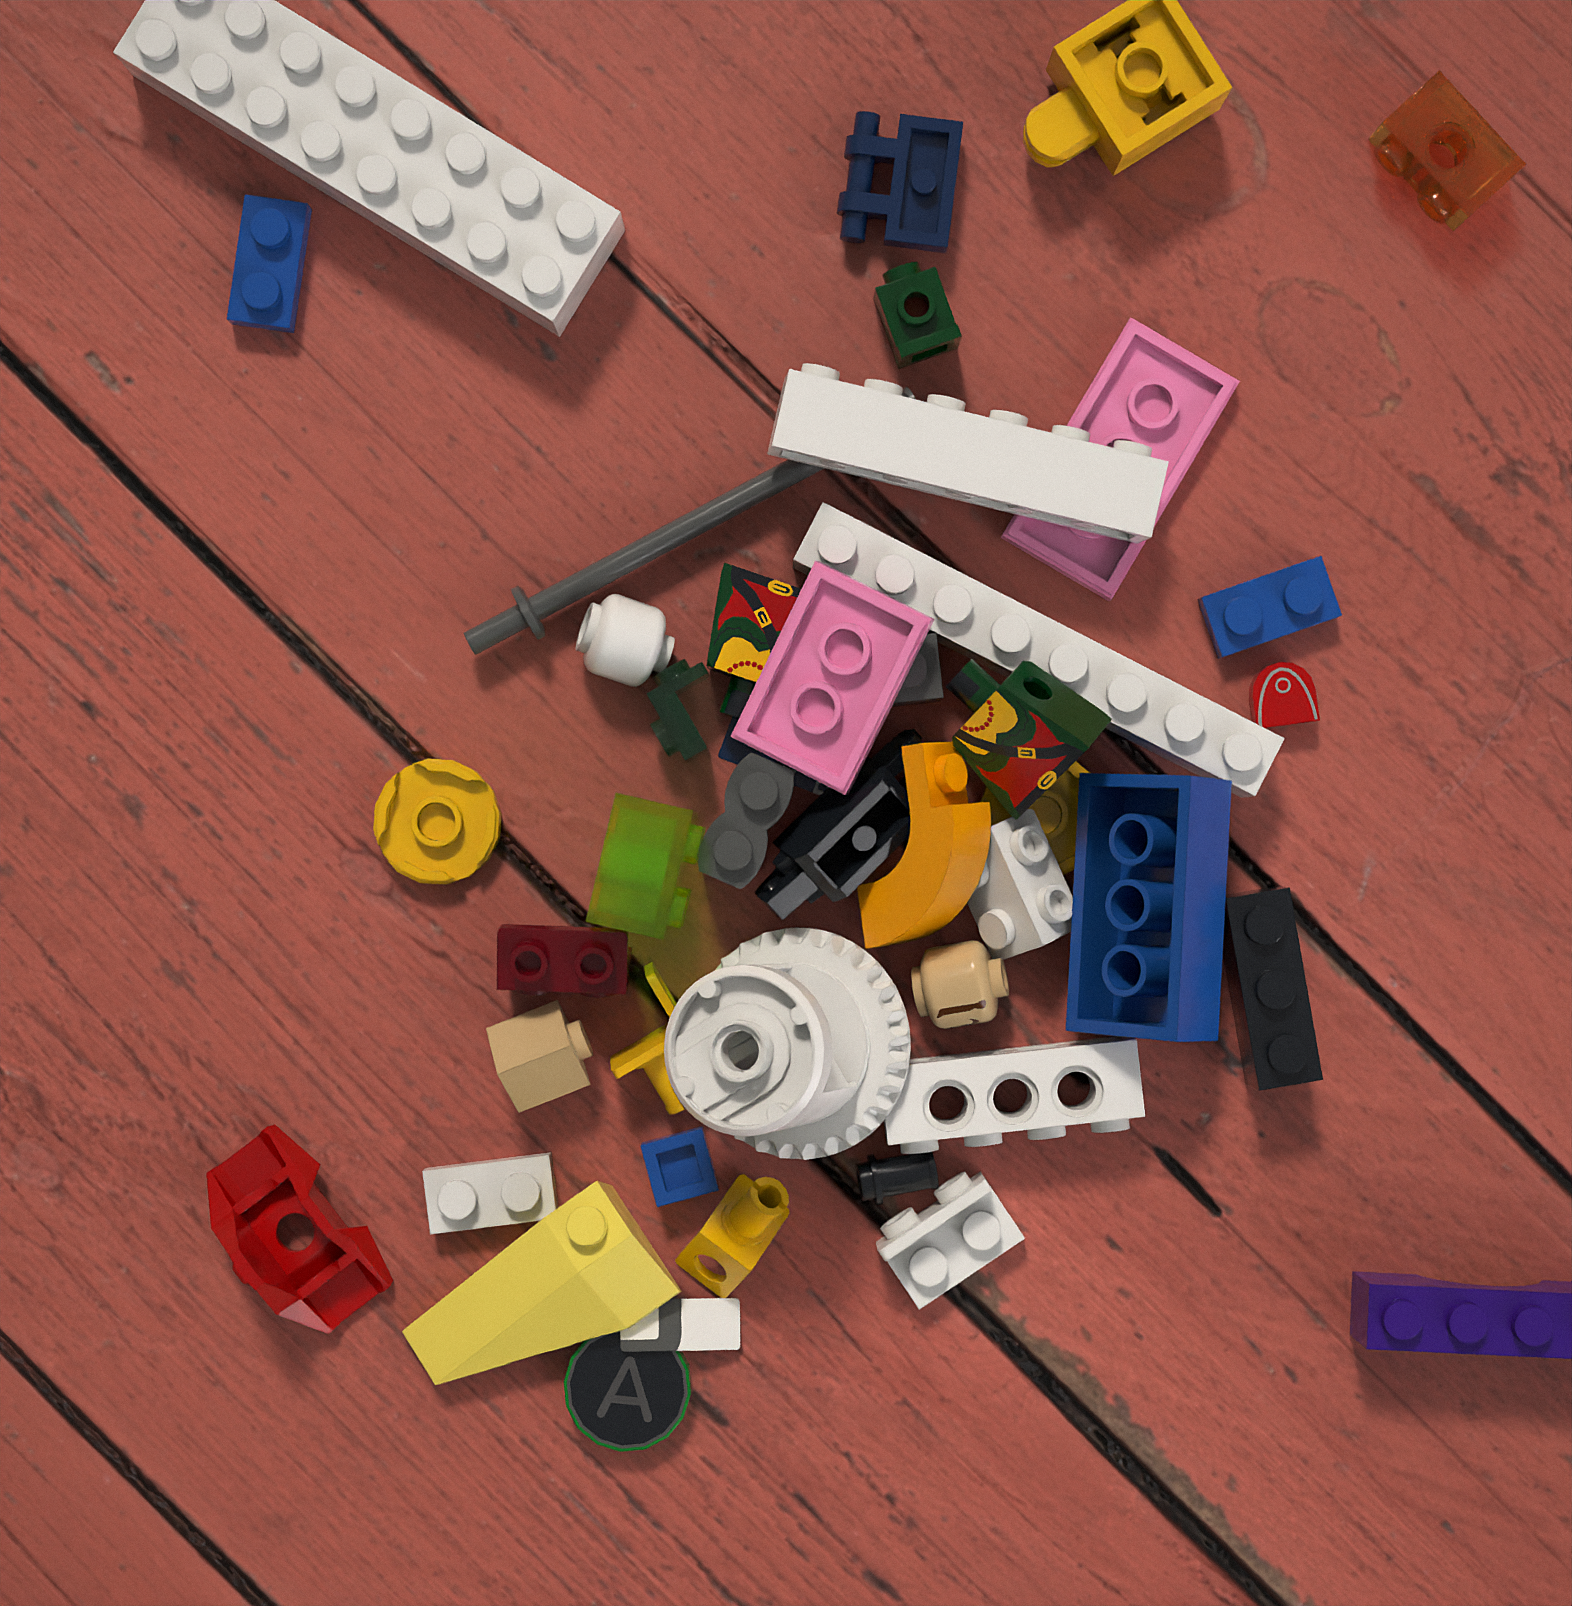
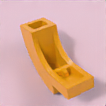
[857,742,991,949]

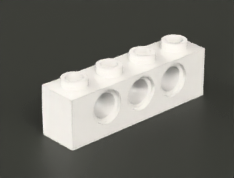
[884,1036,1145,1154]

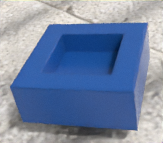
[640,1126,719,1207]

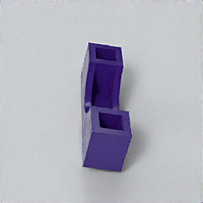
[1350,1271,1572,1359]

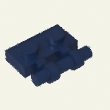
[837,111,963,253]

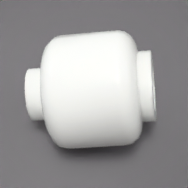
[575,594,675,687]

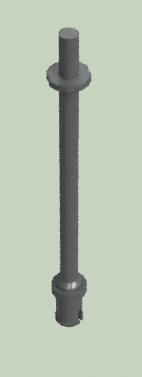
[464,387,916,655]

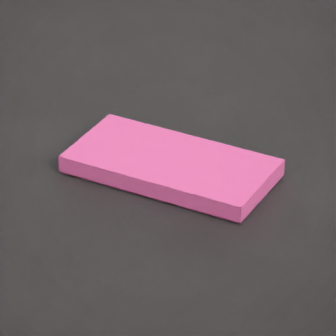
[1001,317,1240,601]

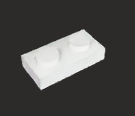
[422,1152,558,1235]

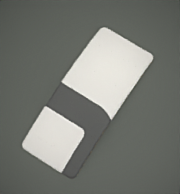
[620,1298,740,1352]

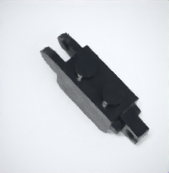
[754,728,923,920]

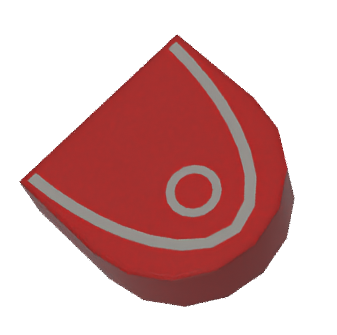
[1249,662,1320,728]

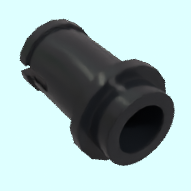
[855,1152,939,1205]

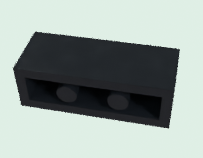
[1223,886,1323,1091]

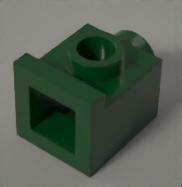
[873,262,962,369]

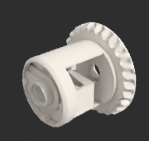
[664,928,911,1160]

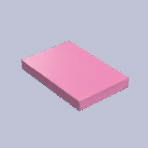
[730,561,935,795]

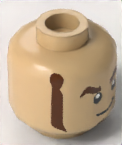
[911,940,1009,1029]

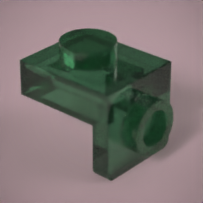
[647,659,710,763]

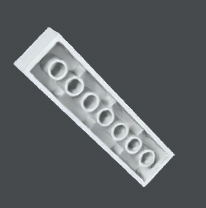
[113,0,625,337]

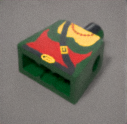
[706,563,801,719]
[946,659,1112,820]

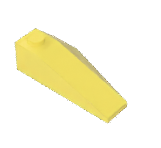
[402,1181,682,1385]

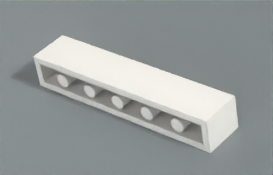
[767,363,1169,544]

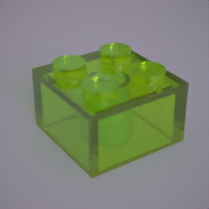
[586,793,706,939]

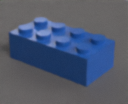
[1066,773,1232,1042]

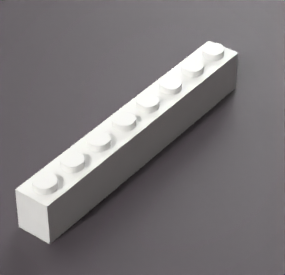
[793,502,1285,798]

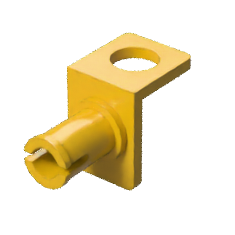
[610,962,684,1115]
[675,1175,789,1298]

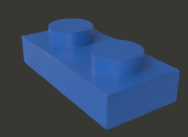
[227,194,312,333]
[1197,556,1342,659]

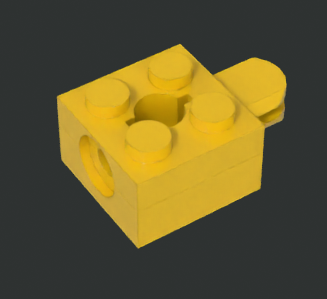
[1023,0,1232,176]

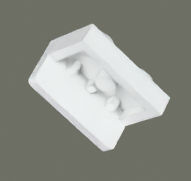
[967,809,1073,960]

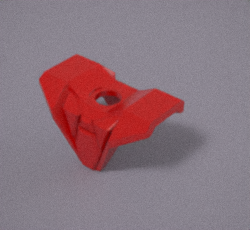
[206,1124,394,1334]

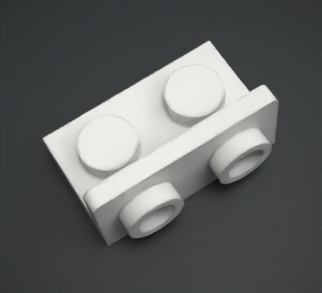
[876,1171,1025,1309]

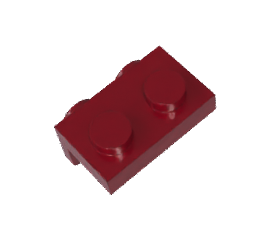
[497,924,632,998]

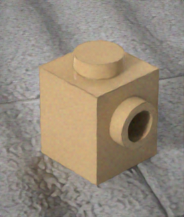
[486,1000,593,1113]

